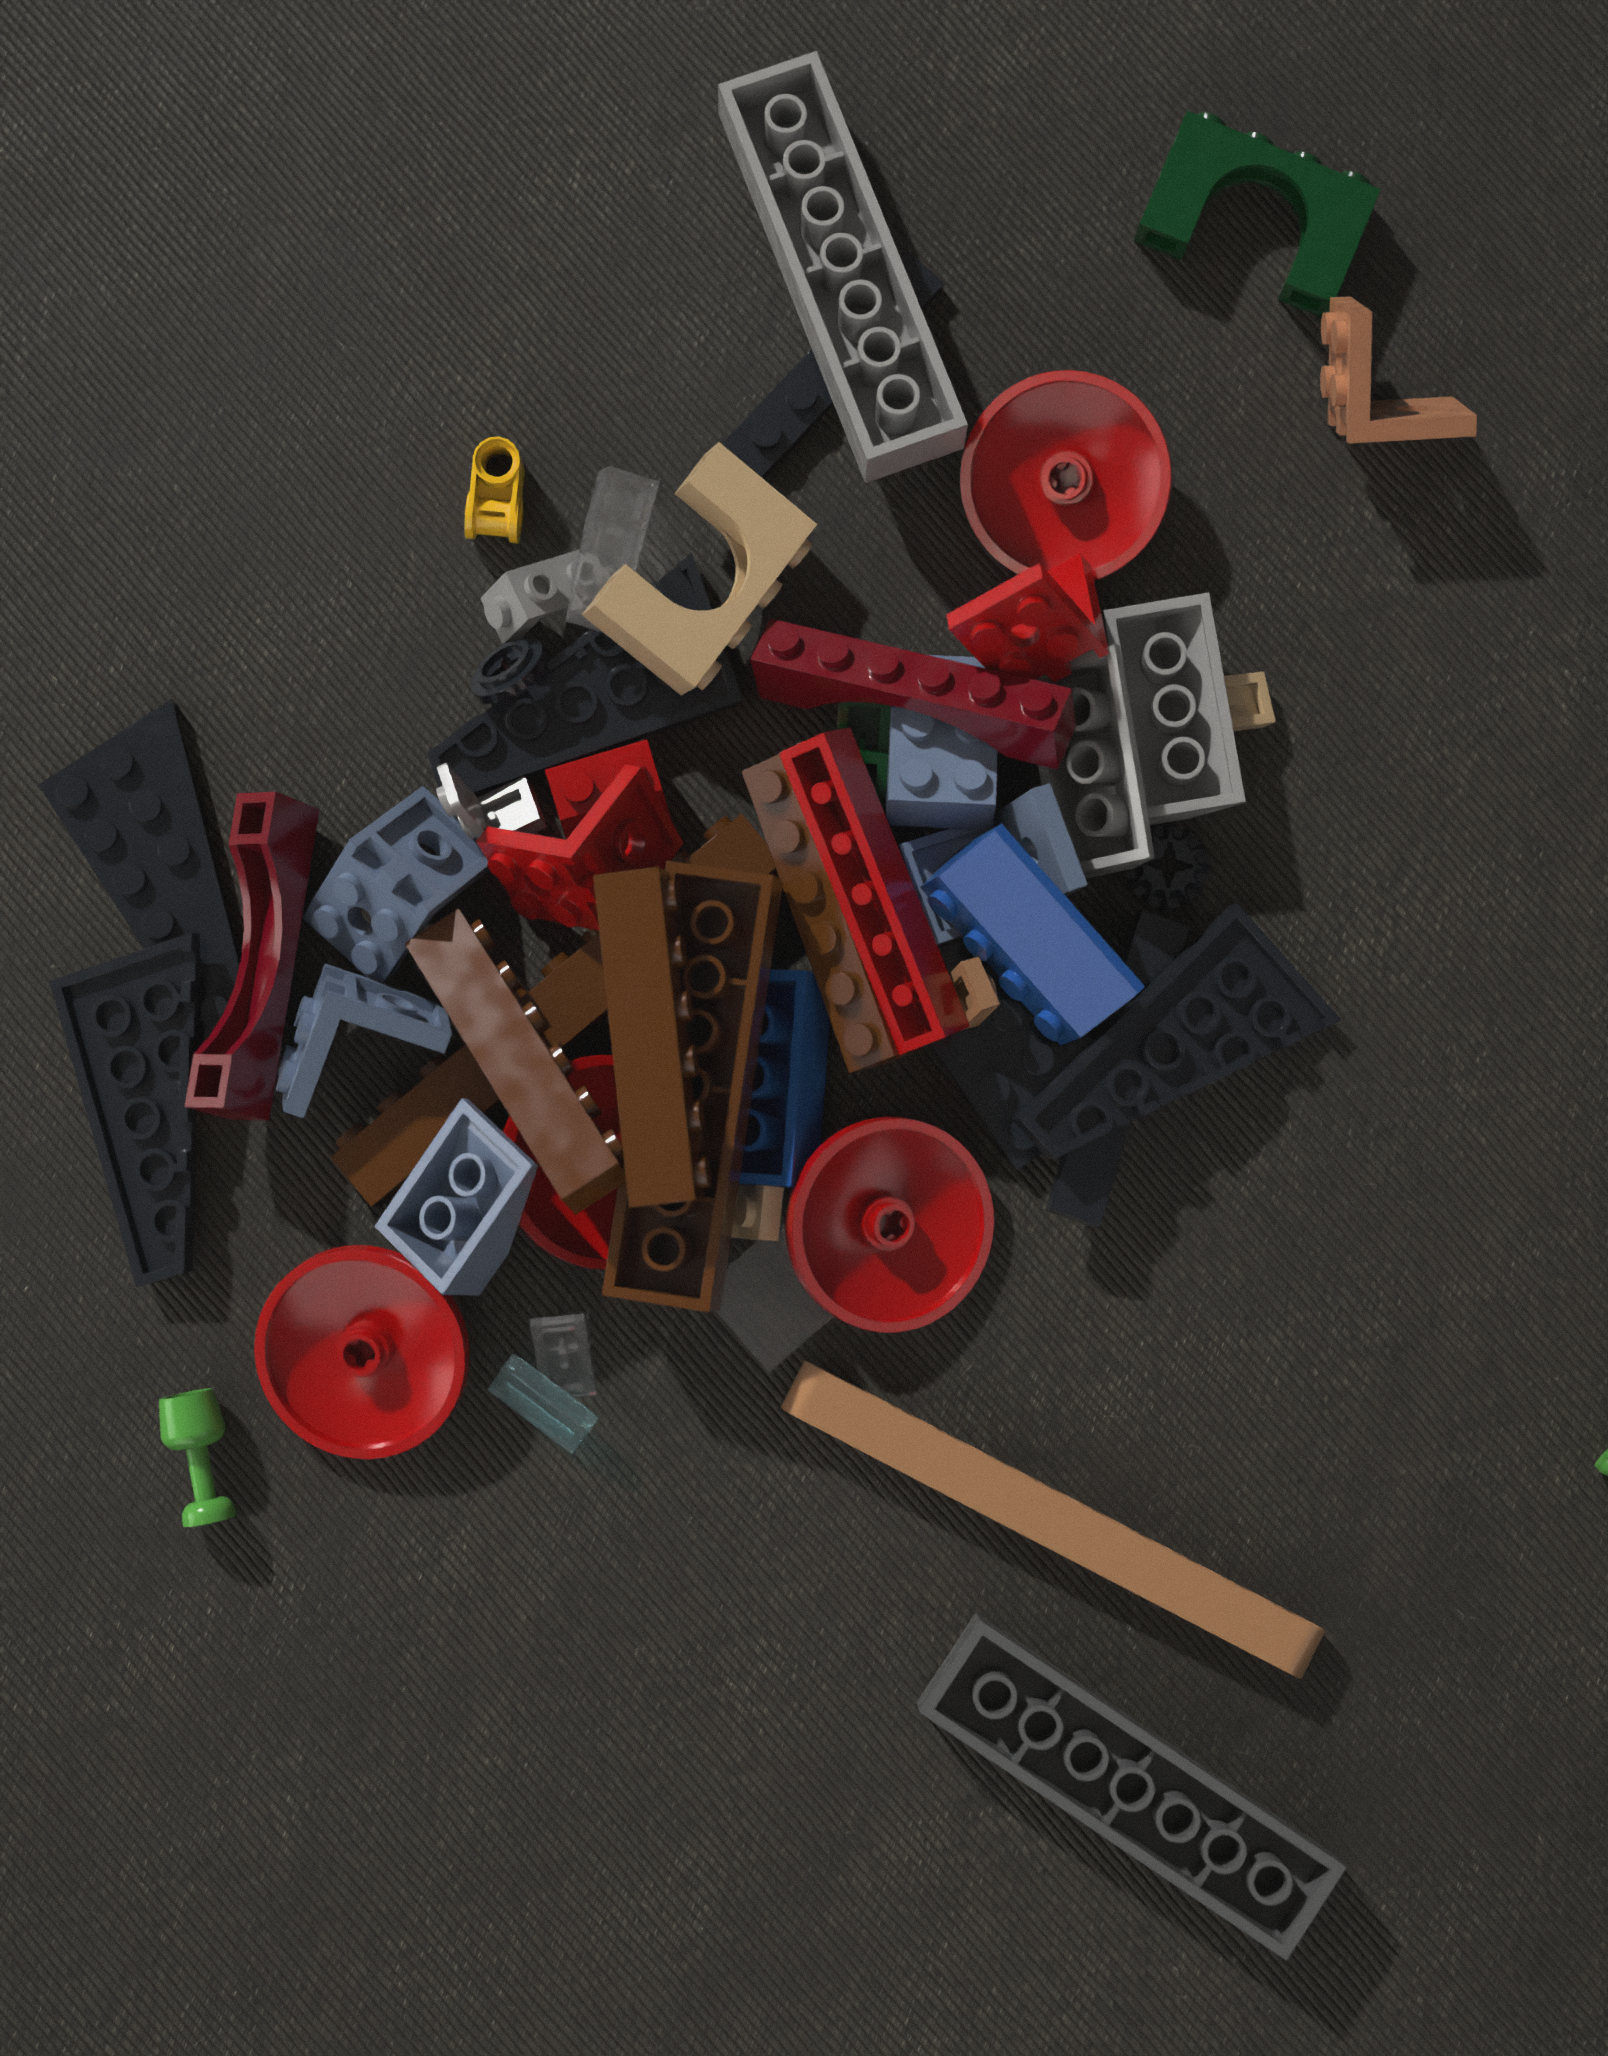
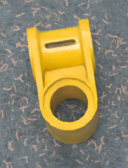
[464,436,525,543]

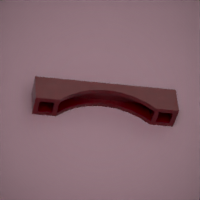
[750,619,1076,770]
[185,791,320,1121]

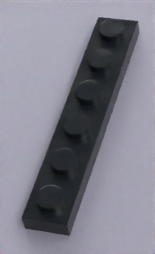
[722,249,944,479]

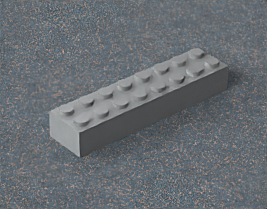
[718,51,968,483]

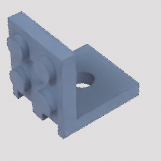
[898,783,1088,946]
[302,786,490,983]
[276,964,452,1118]

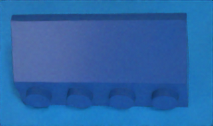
[920,823,1145,1045]
[739,969,830,1188]

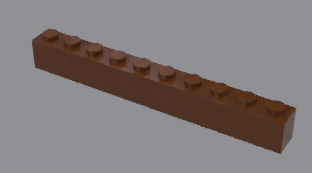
[330,813,778,1208]

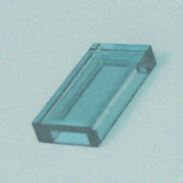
[488,1353,599,1455]

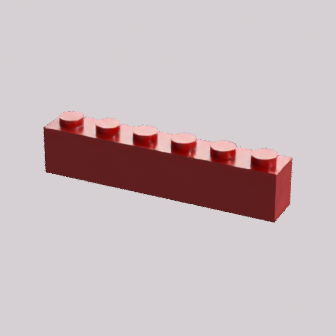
[779,728,970,1055]

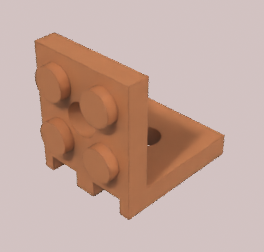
[1320,296,1477,444]

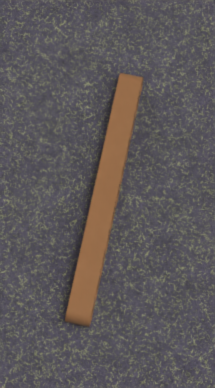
[780,1360,1326,1679]

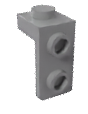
[480,547,607,644]
[436,762,547,840]

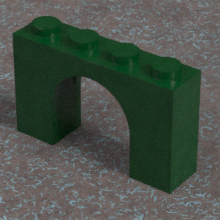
[1134,110,1381,318]

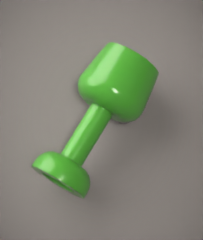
[159,1388,237,1527]

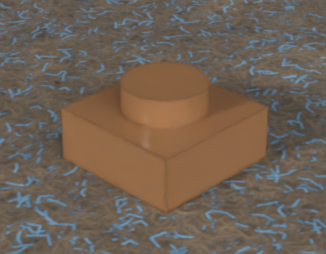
[949,957,1000,1031]

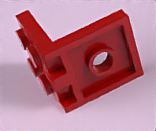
[946,553,1109,683]
[476,764,684,931]

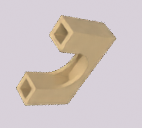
[582,442,817,695]

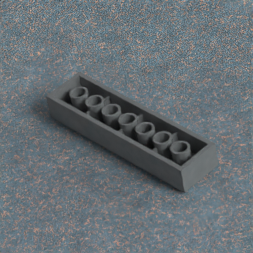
[916,1612,1347,1961]

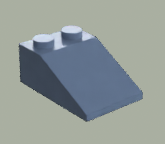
[374,1098,538,1296]

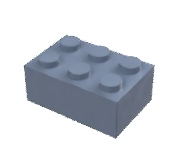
[885,655,997,830]

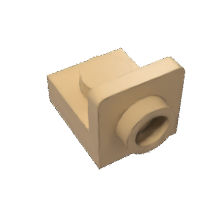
[1224,671,1276,731]
[731,1184,784,1241]

